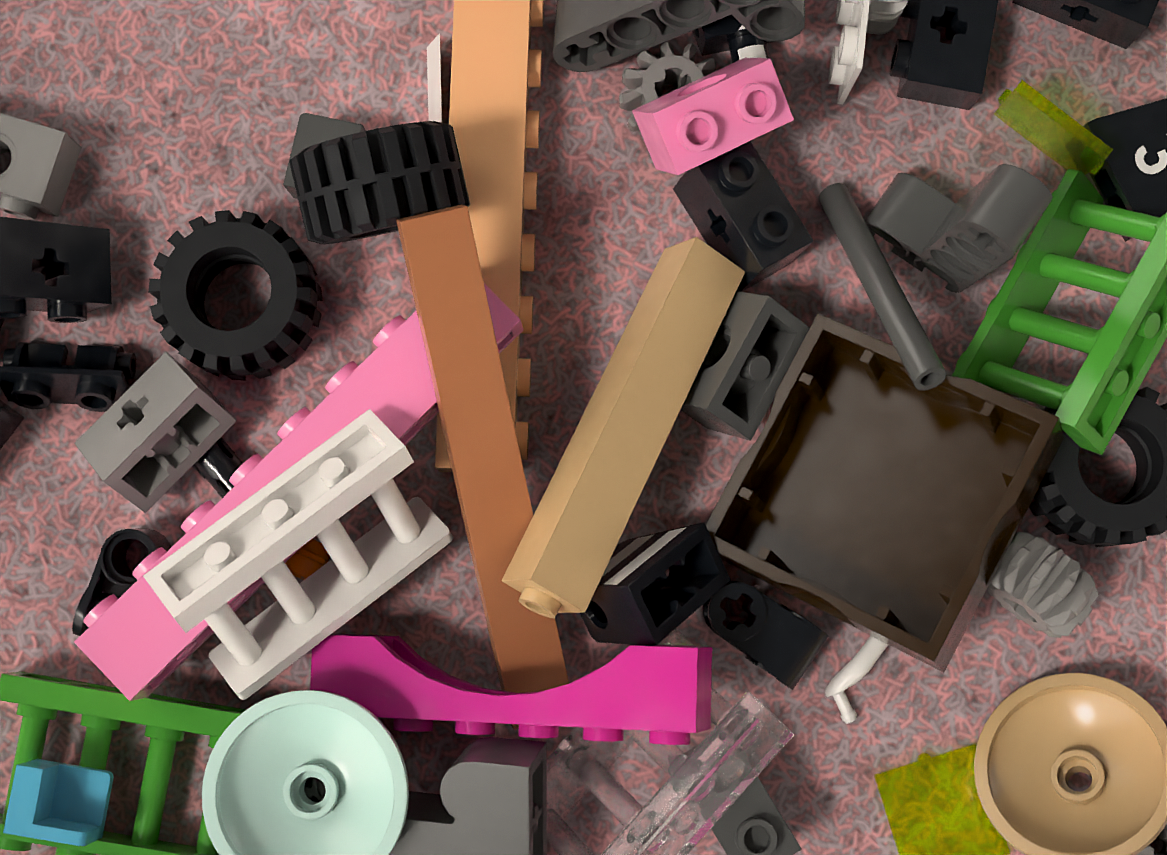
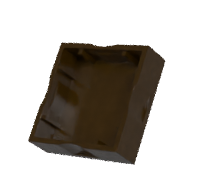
[706,313,1064,673]

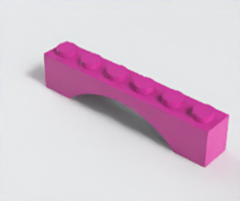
[310,634,712,745]

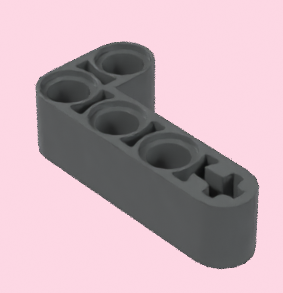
[553,0,805,72]
[865,164,1053,293]

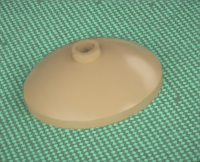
[974,673,1167,855]

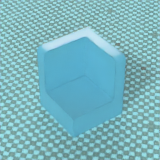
[3,759,114,846]

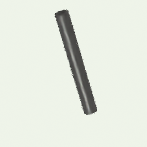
[819,183,946,390]

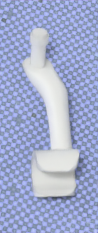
[825,636,888,724]

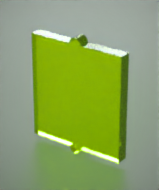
[994,80,1113,175]
[874,744,1010,855]

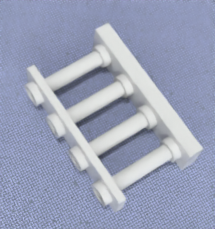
[143,409,453,700]

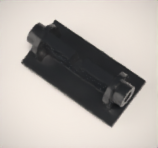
[0,342,136,412]

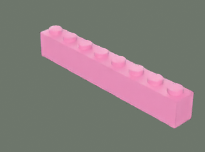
[74,283,523,701]

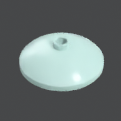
[202,690,409,855]

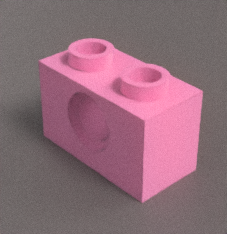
[632,57,794,175]

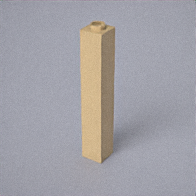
[502,237,745,618]

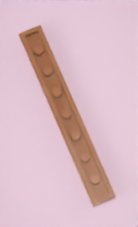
[396,204,569,729]

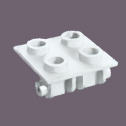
[828,0,908,105]

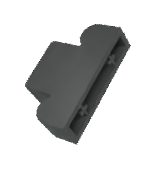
[389,737,547,855]

